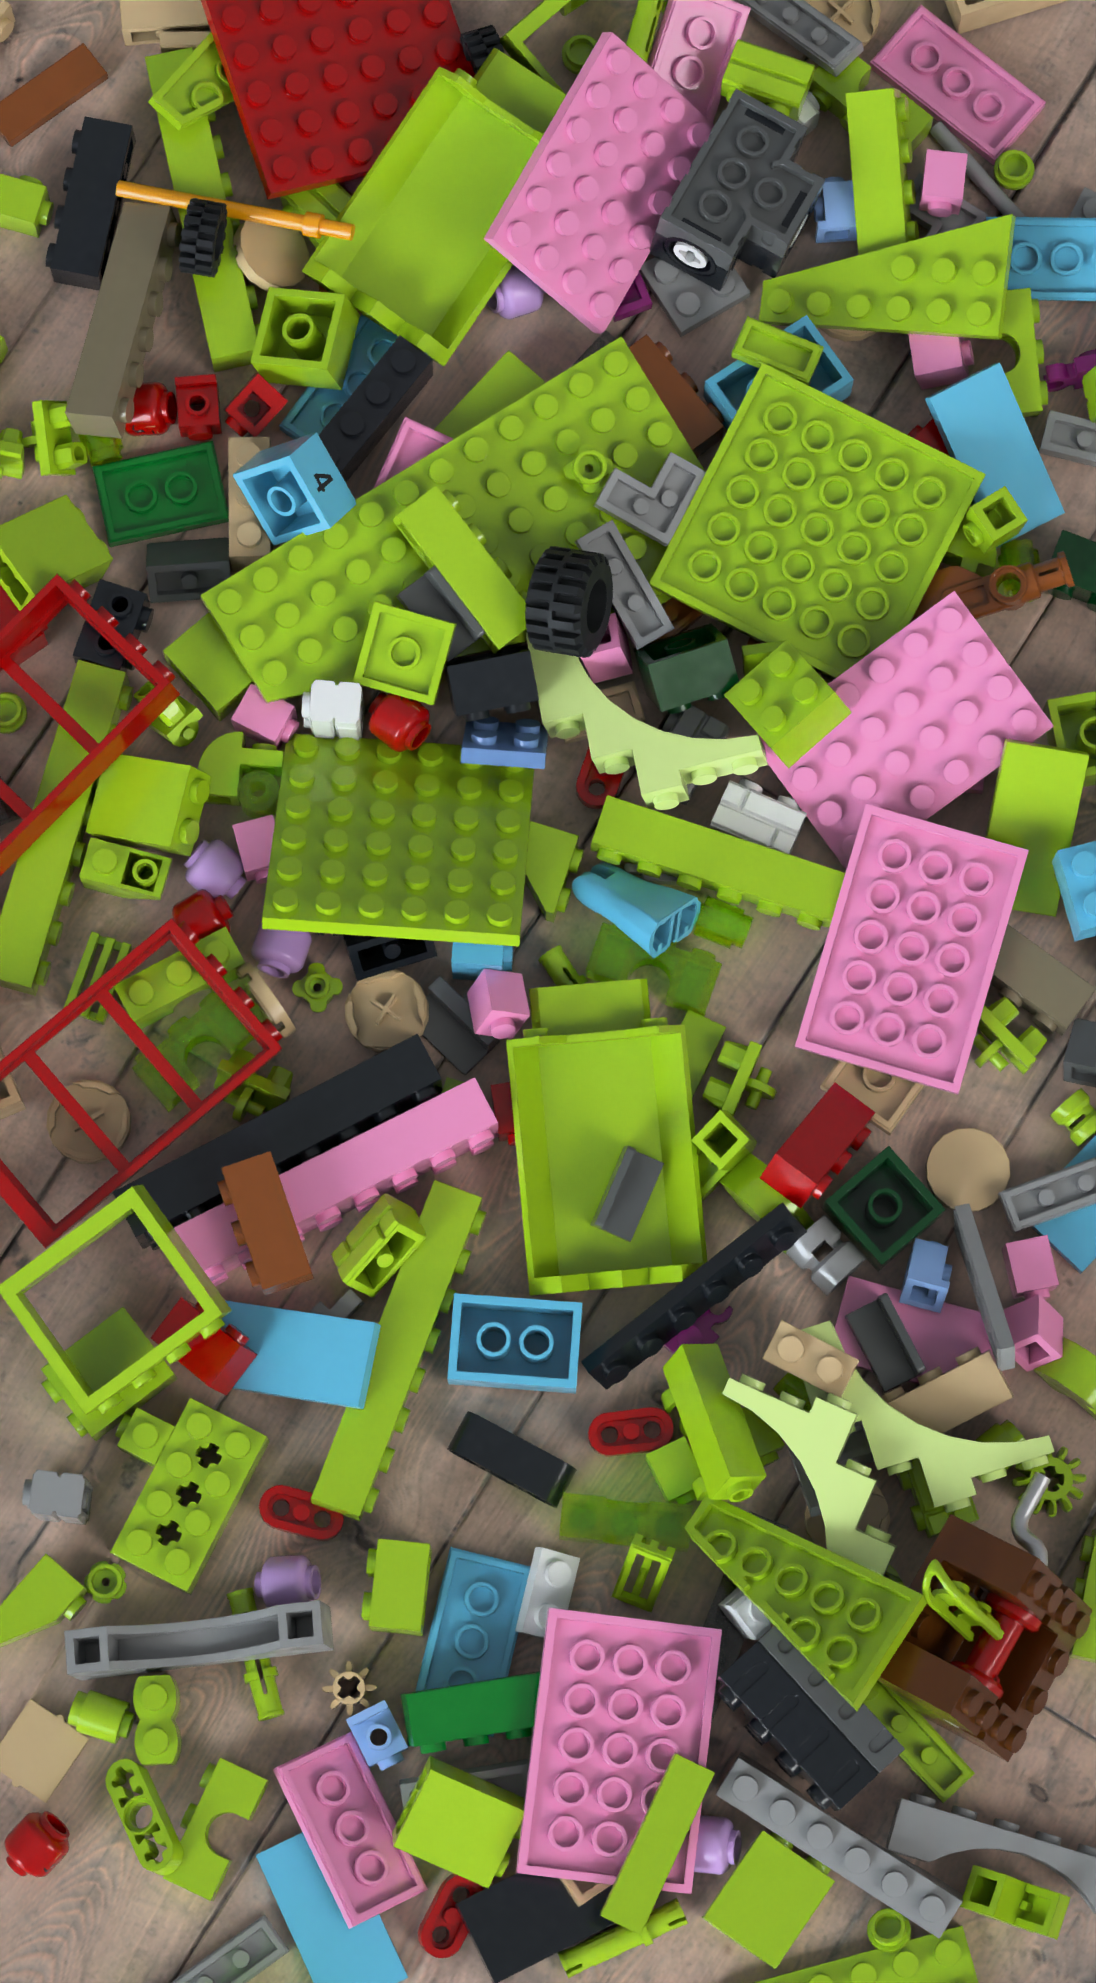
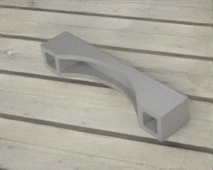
[64,1600,334,1680]
[715,1752,963,1939]
[885,1793,1096,1914]

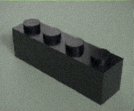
[46,116,136,290]
[319,336,433,482]

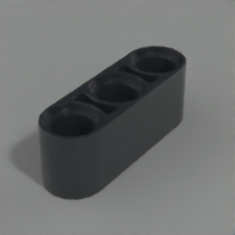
[447,1411,577,1508]

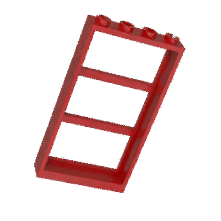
[0,574,180,876]
[0,918,283,1249]

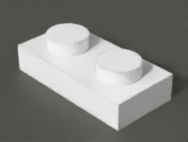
[515,1547,580,1639]

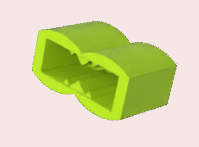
[133,1675,182,1766]

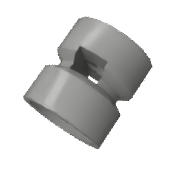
[786,1215,867,1296]

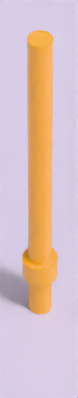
[116,180,355,241]

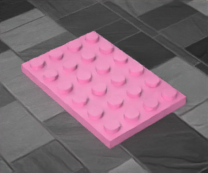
[484,32,714,334]
[759,591,1054,869]
[795,804,1029,1095]
[516,1608,722,1894]

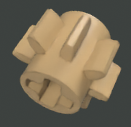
[322,1661,377,1716]

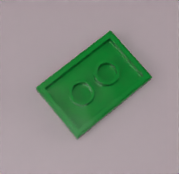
[92,441,229,547]

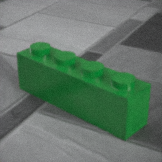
[401,1671,540,1754]

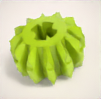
[1012,1446,1086,1518]

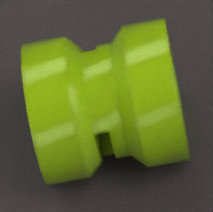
[1050,1088,1096,1147]

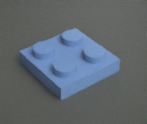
[461,716,549,769]

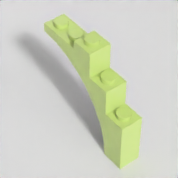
[526,633,768,810]
[801,1321,1055,1513]
[722,1373,897,1576]

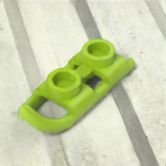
[922,1559,1004,1641]

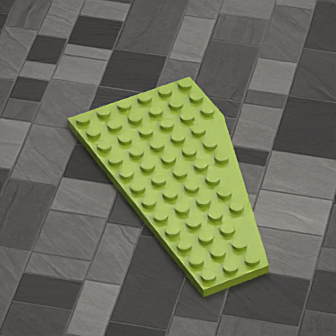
[200,336,705,703]

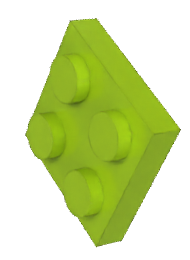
[353,601,457,705]

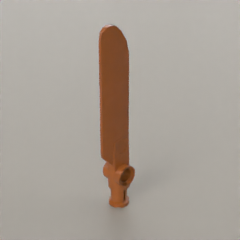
[747,551,1075,672]

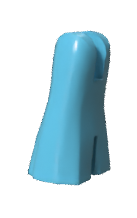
[572,861,701,958]

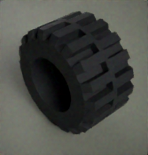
[525,546,613,658]

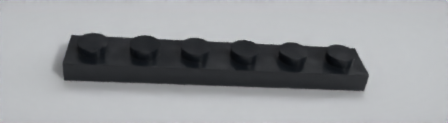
[581,1202,807,1390]

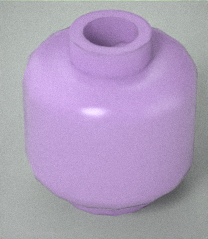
[487,265,546,319]
[183,839,247,899]
[251,922,312,978]
[254,1555,321,1608]
[694,1815,742,1875]

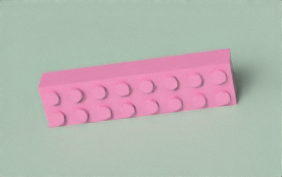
[174,1077,498,1286]

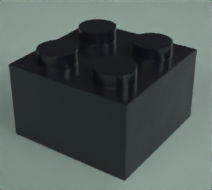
[445,646,539,722]

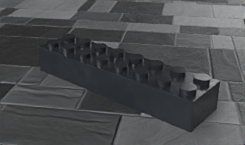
[112,1034,443,1250]

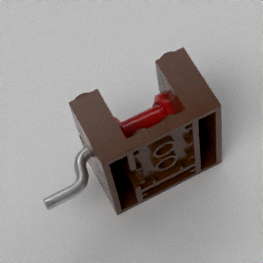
[878,1472,1093,1762]

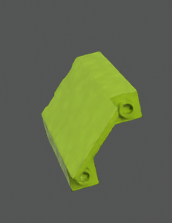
[301,48,567,367]
[506,978,707,1296]

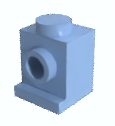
[813,177,857,243]
[899,1238,953,1313]
[346,1700,409,1771]

